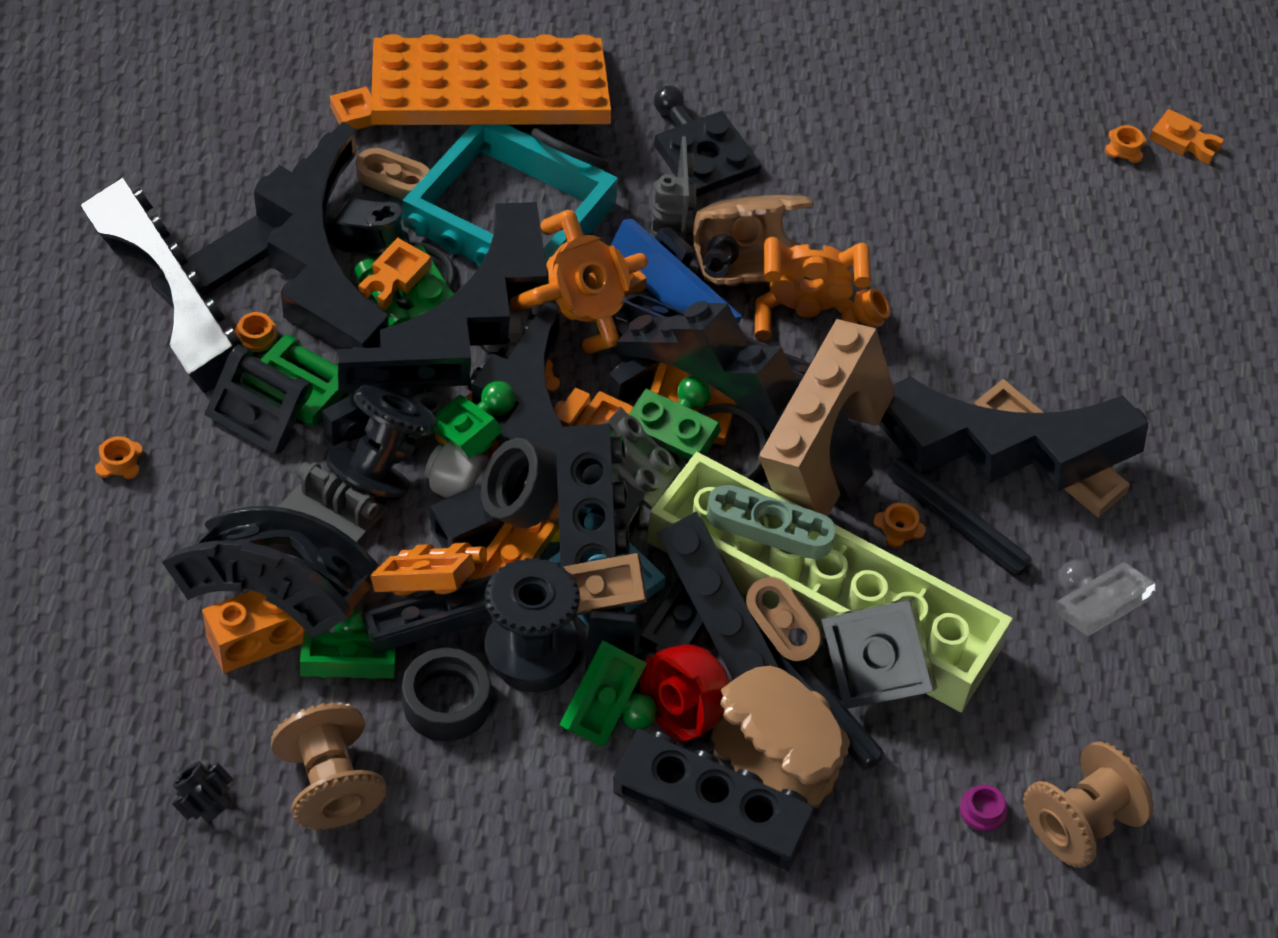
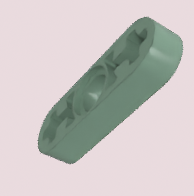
[706,485,836,559]

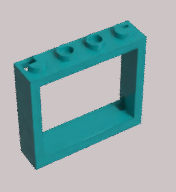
[403,124,618,284]

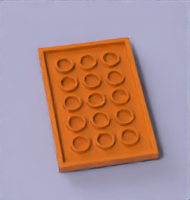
[371,34,611,125]

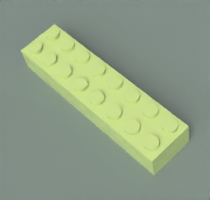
[647,451,1013,713]

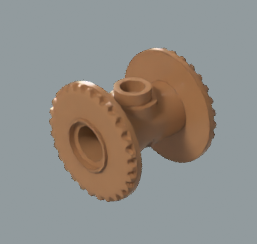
[271,702,387,830]
[1023,741,1154,868]

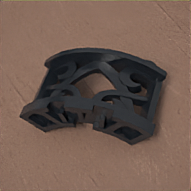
[162,506,380,639]

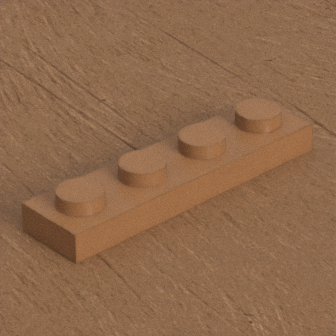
[974,379,1130,518]

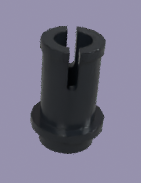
[702,234,740,277]

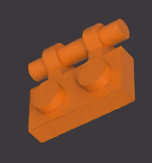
[371,543,488,596]

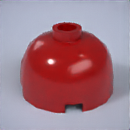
[639,644,730,741]

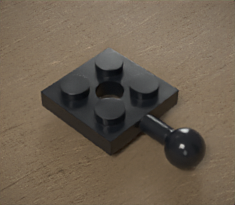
[654,85,762,197]

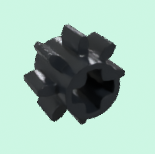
[172,761,233,822]

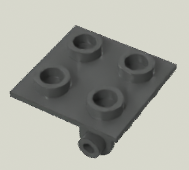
[651,136,696,240]
[603,406,681,510]
[278,462,388,543]

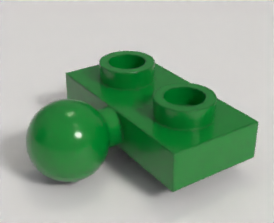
[629,375,721,460]
[434,381,516,459]
[300,608,397,679]
[559,641,657,747]

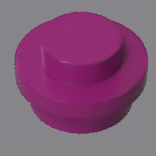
[959,784,1008,832]

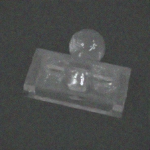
[1057,560,1155,636]

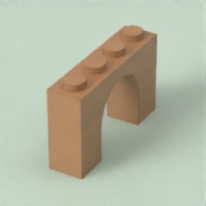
[759,319,895,517]

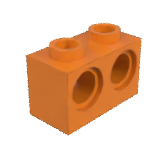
[202,591,306,673]

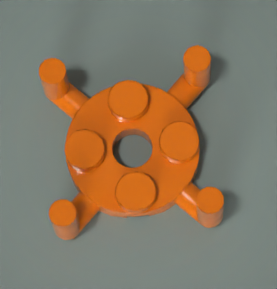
[510,210,648,354]
[755,237,871,340]

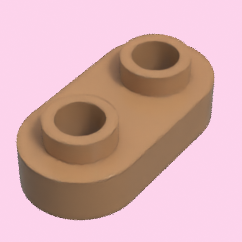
[355,148,430,200]
[746,576,822,661]

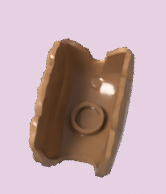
[694,195,814,287]
[711,666,850,808]

